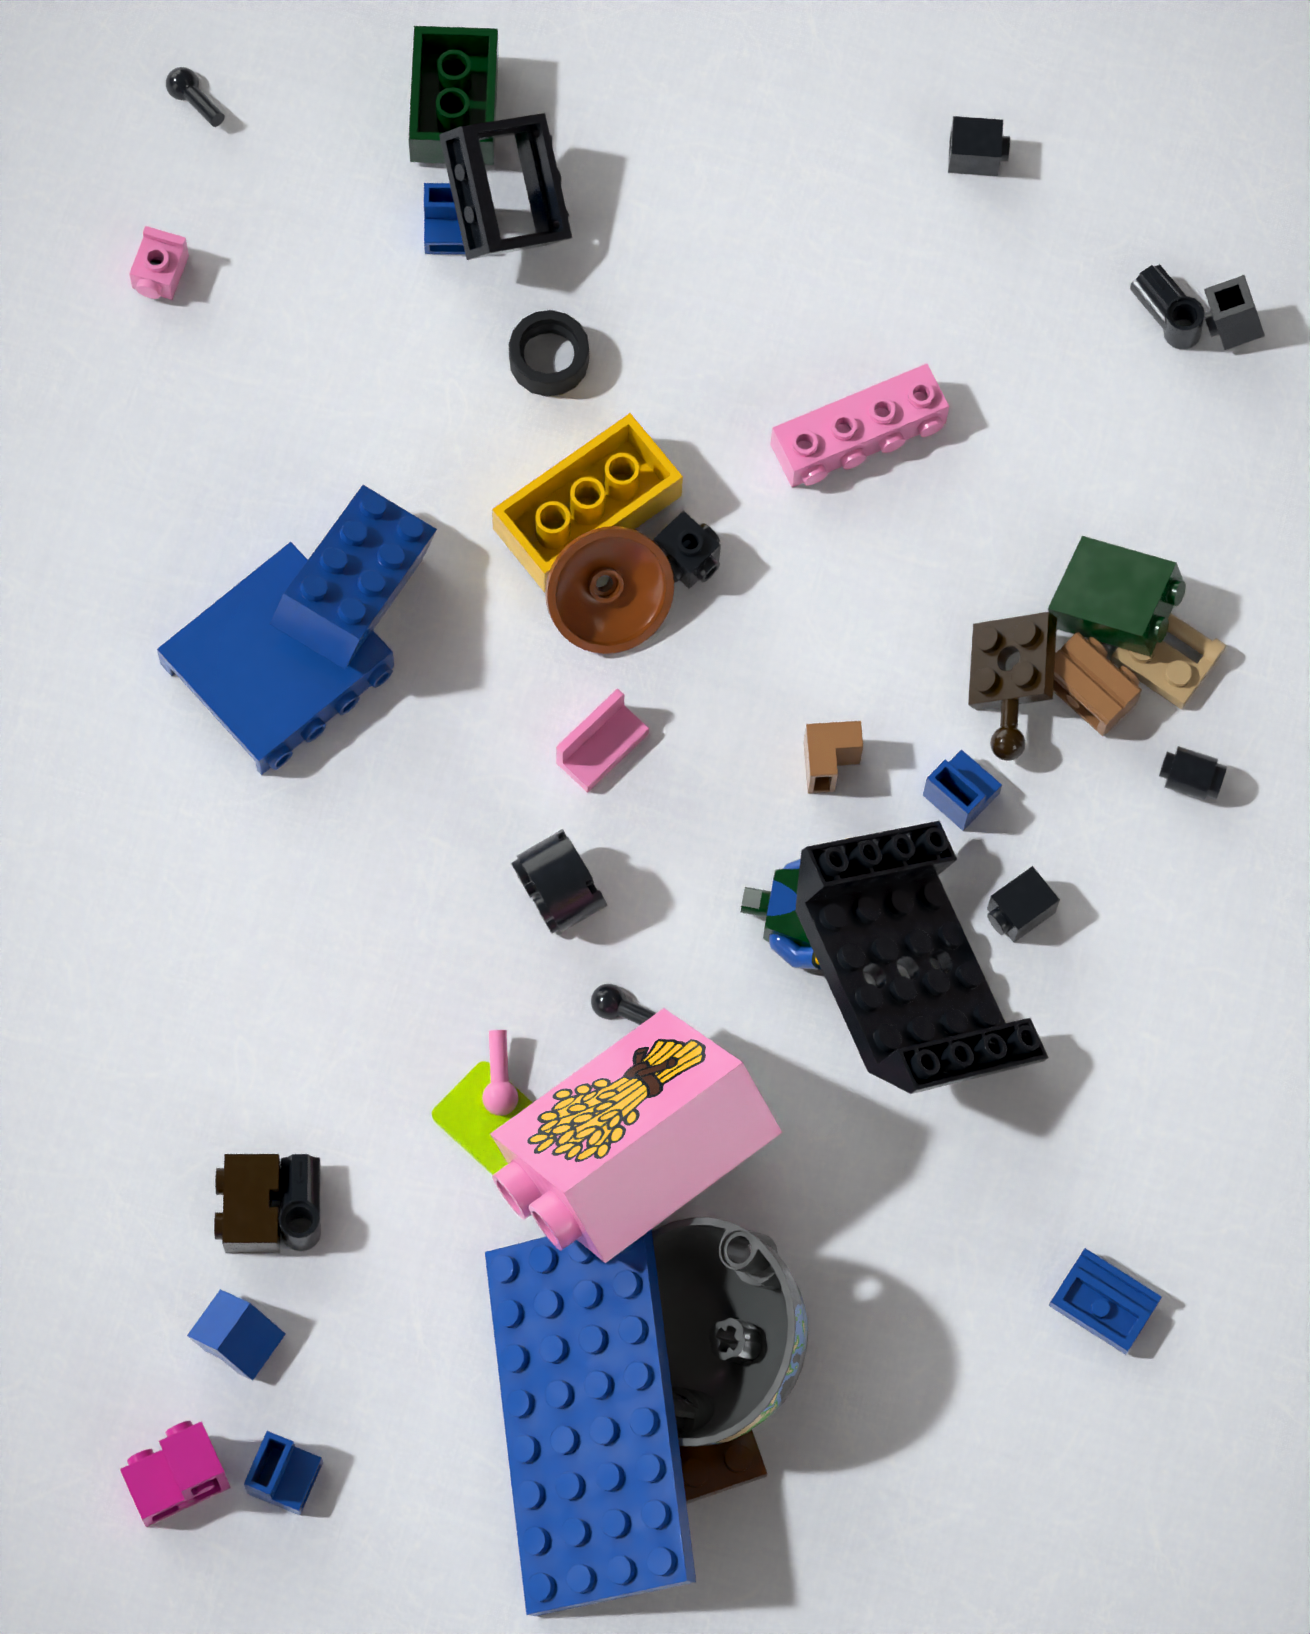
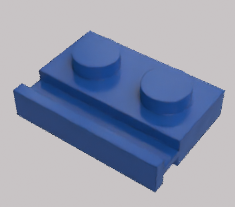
[1049,1248,1162,1355]

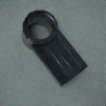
[1130,264,1204,349]
[279,1154,321,1251]

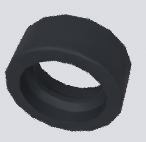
[508,310,589,396]

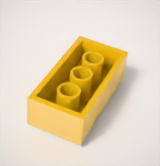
[492,413,683,593]

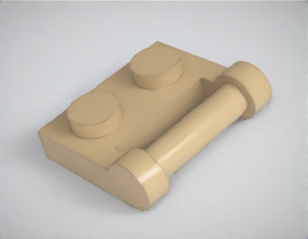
[1110,613,1227,710]

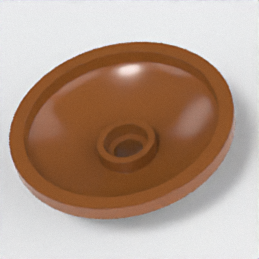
[545,526,674,654]

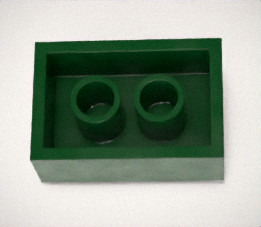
[408,26,499,165]

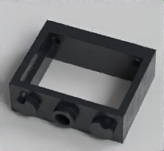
[439,113,572,260]

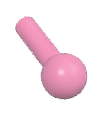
[482,1030,518,1116]

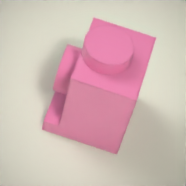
[129,226,189,300]

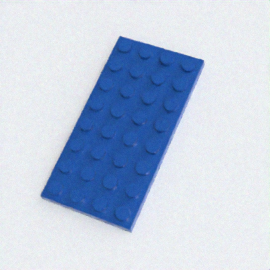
[485,1229,696,1616]

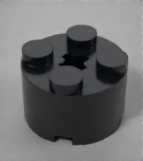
[511,829,608,934]

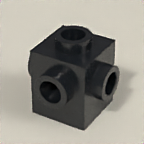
[653,510,721,589]

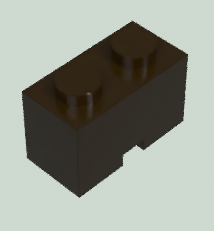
[214,1154,281,1253]

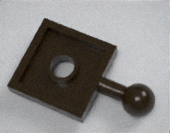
[968,612,1057,761]

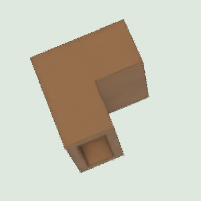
[803,721,863,794]

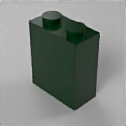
[1048,536,1186,657]

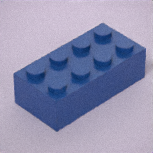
[270,485,437,669]

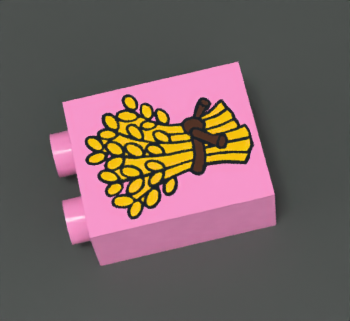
[491,1008,782,1263]

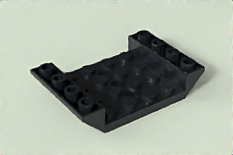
[795,820,1049,1094]

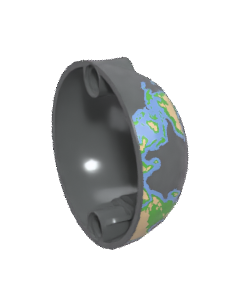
[652,1217,808,1446]

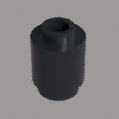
[1159,746,1227,800]

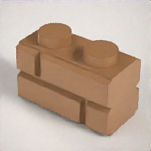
[1053,632,1142,736]

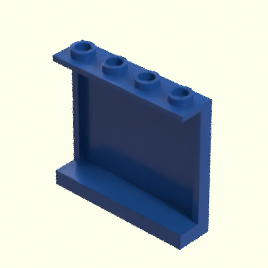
[157,542,395,775]

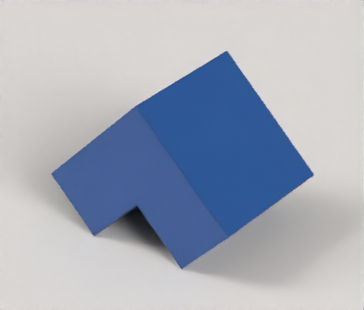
[424,183,465,254]
[923,749,1002,831]
[187,1289,286,1381]
[244,1431,323,1515]

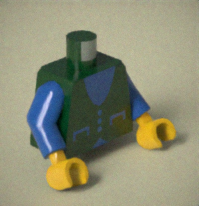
[740,838,848,969]

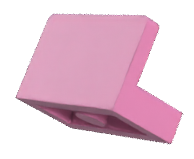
[556,689,649,793]

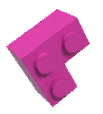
[120,1420,231,1527]

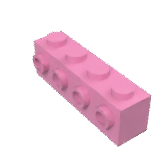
[770,364,949,488]

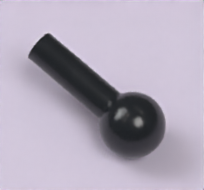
[166,67,225,127]
[591,984,656,1025]

